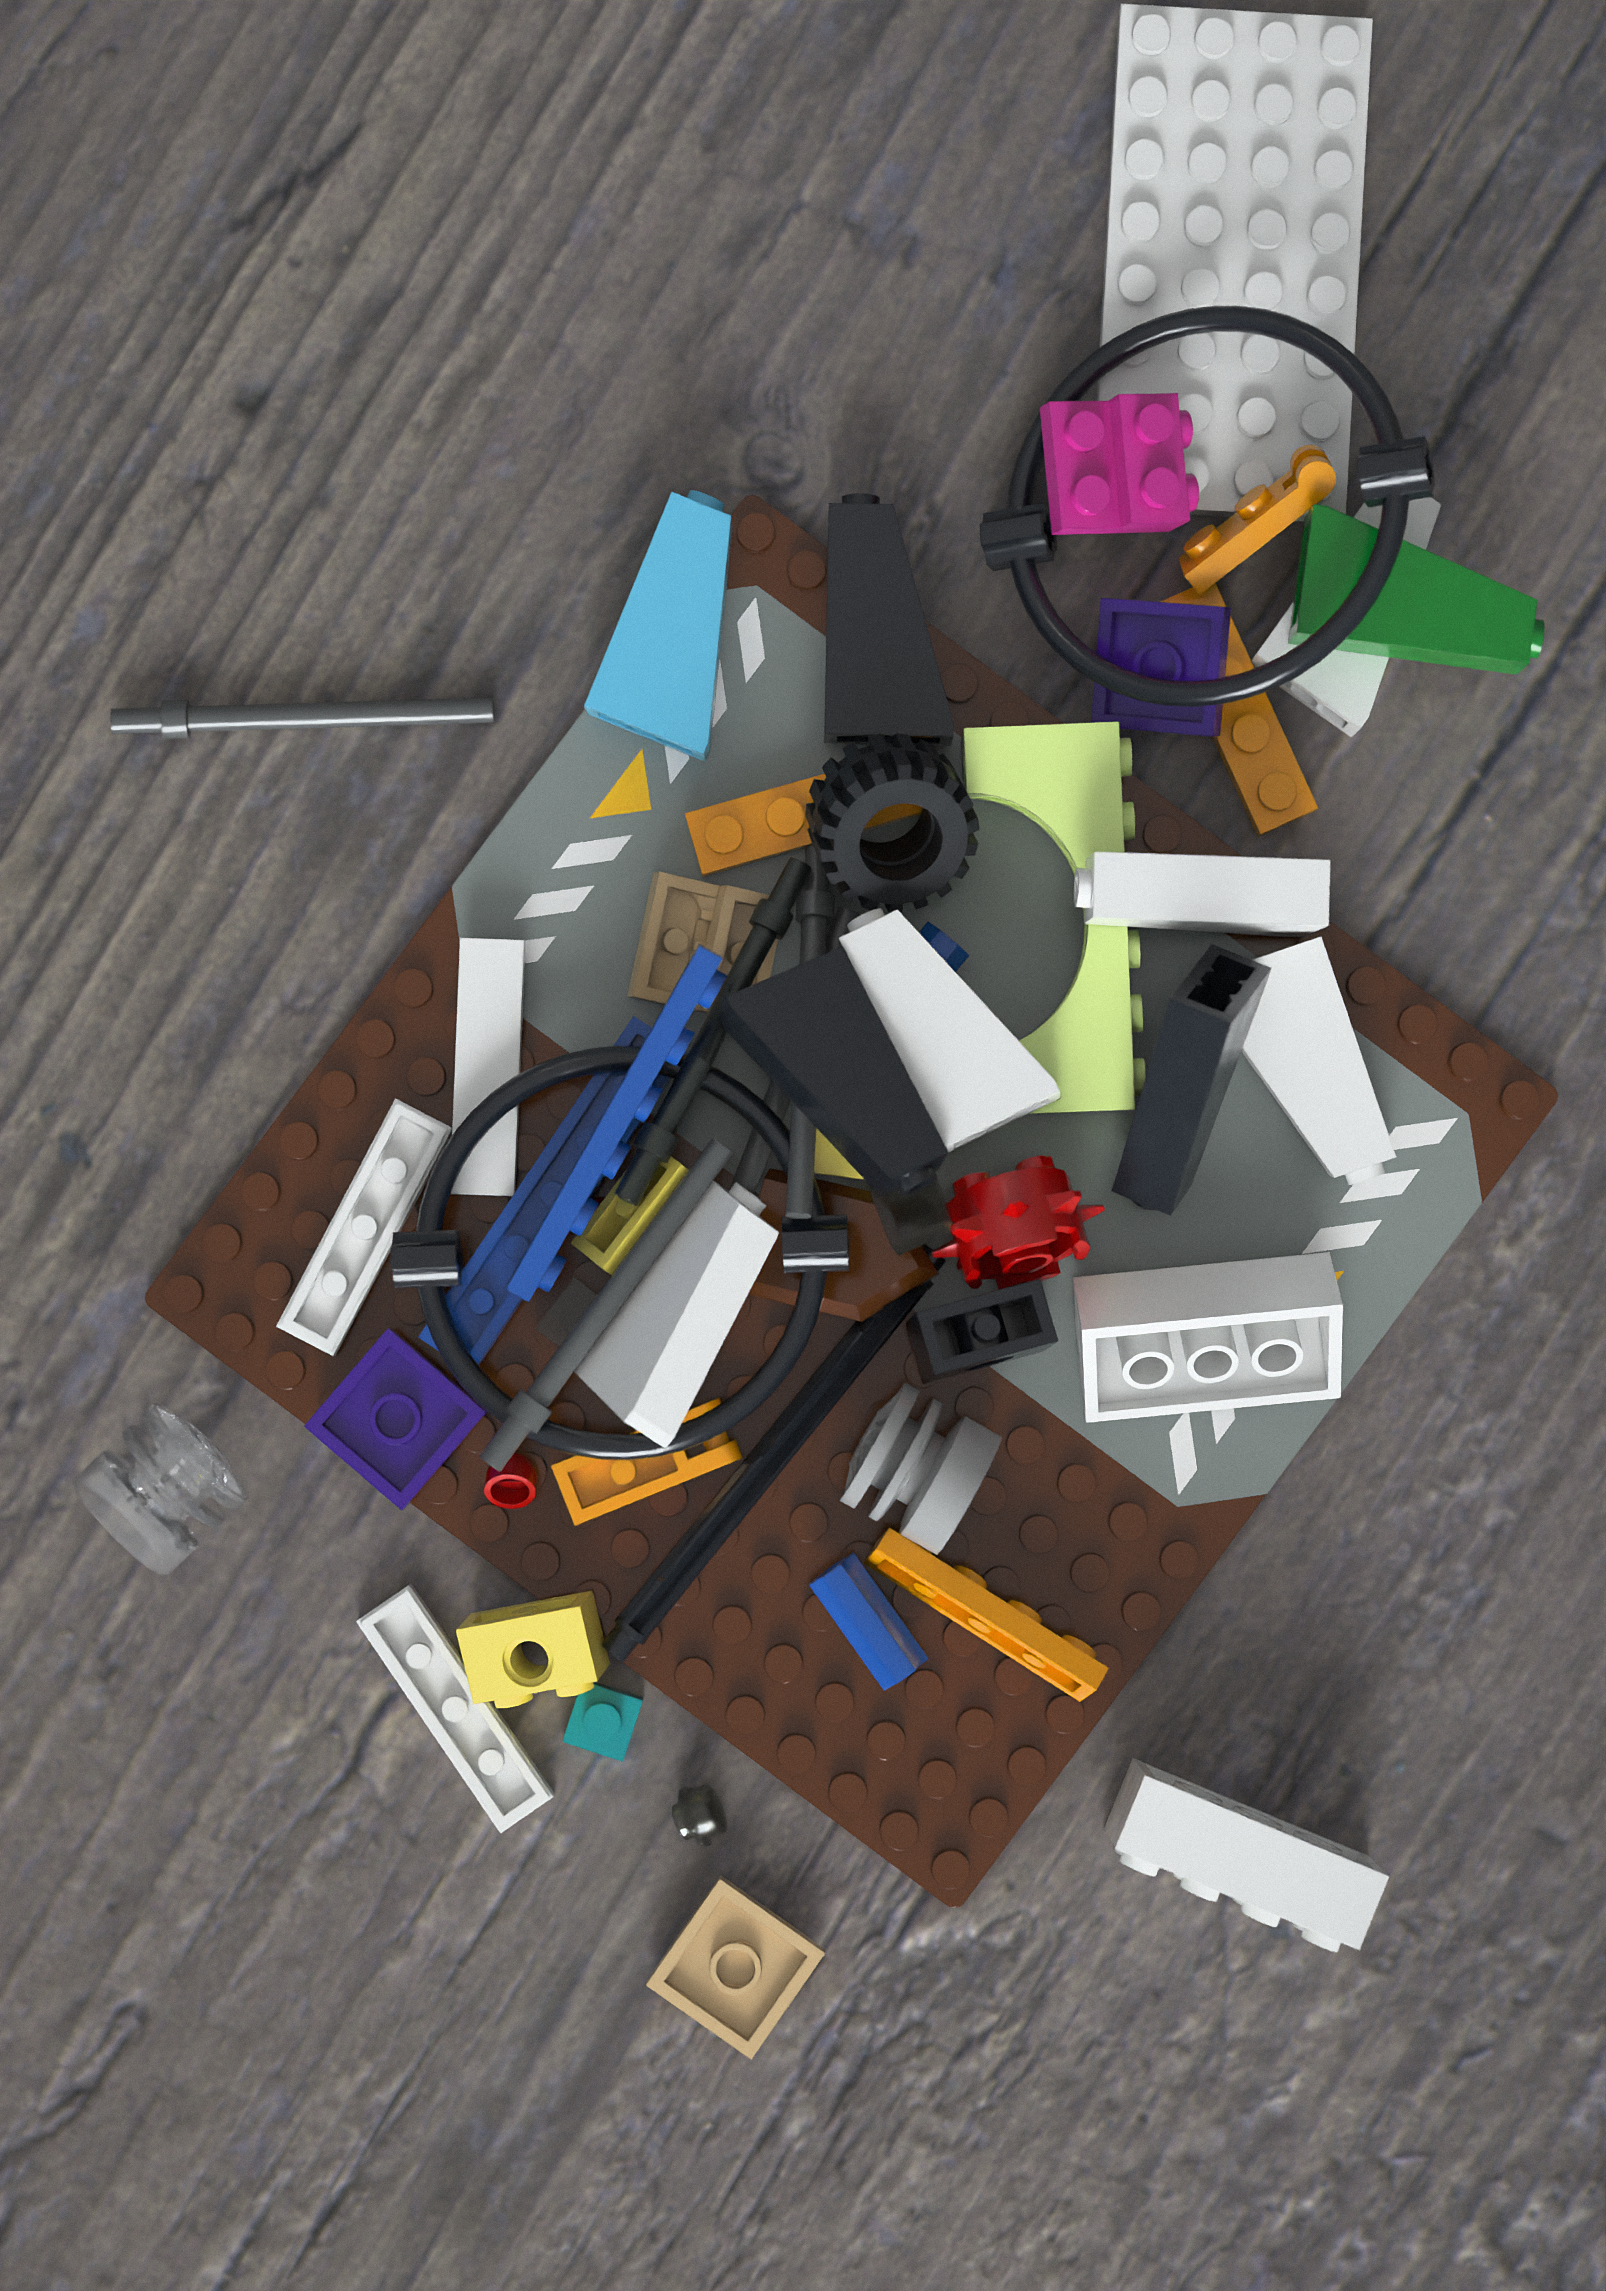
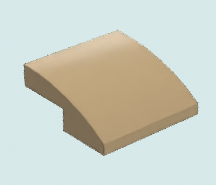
[627,871,778,1014]

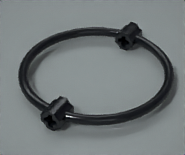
[979,306,1435,707]
[391,1046,850,1460]

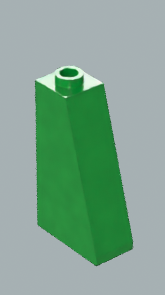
[1288,504,1545,675]

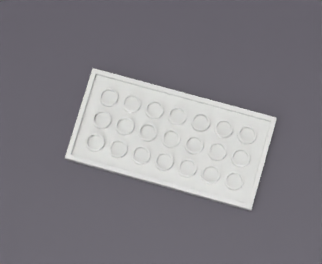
[1097,4,1373,521]

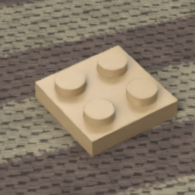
[646,1875,825,2060]

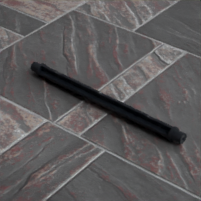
[601,1243,946,1662]

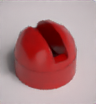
[484,1453,537,1509]

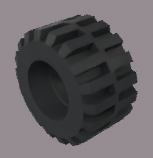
[805,733,979,913]

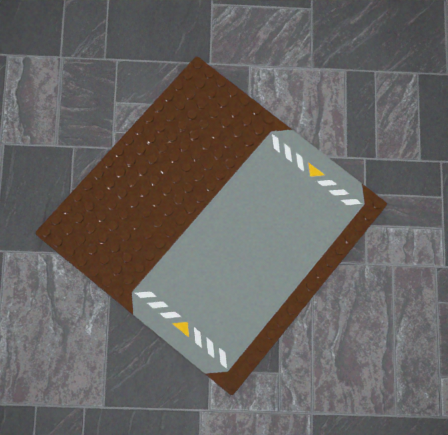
[145,495,1558,1908]

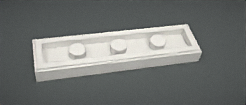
[451,938,526,1196]
[276,1098,452,1356]
[356,1584,555,1833]

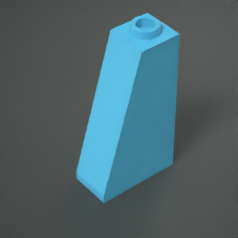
[584,490,733,762]

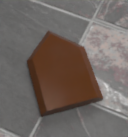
[748,1168,939,1322]

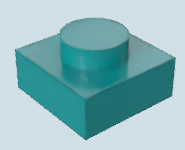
[562,1682,644,1762]

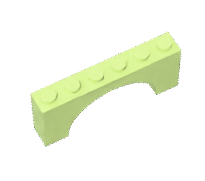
[962,722,1146,1114]

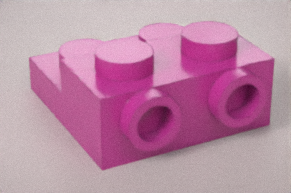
[1040,393,1199,535]

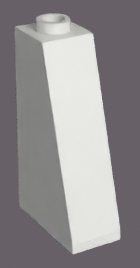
[1251,497,1441,738]
[1074,852,1330,938]
[839,908,1060,1152]
[1241,937,1396,1185]
[574,1180,779,1448]

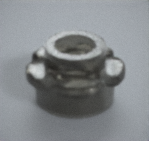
[672,1784,727,1847]

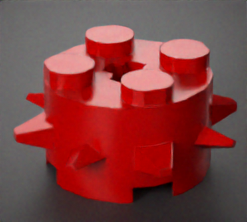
[931,1155,1105,1290]

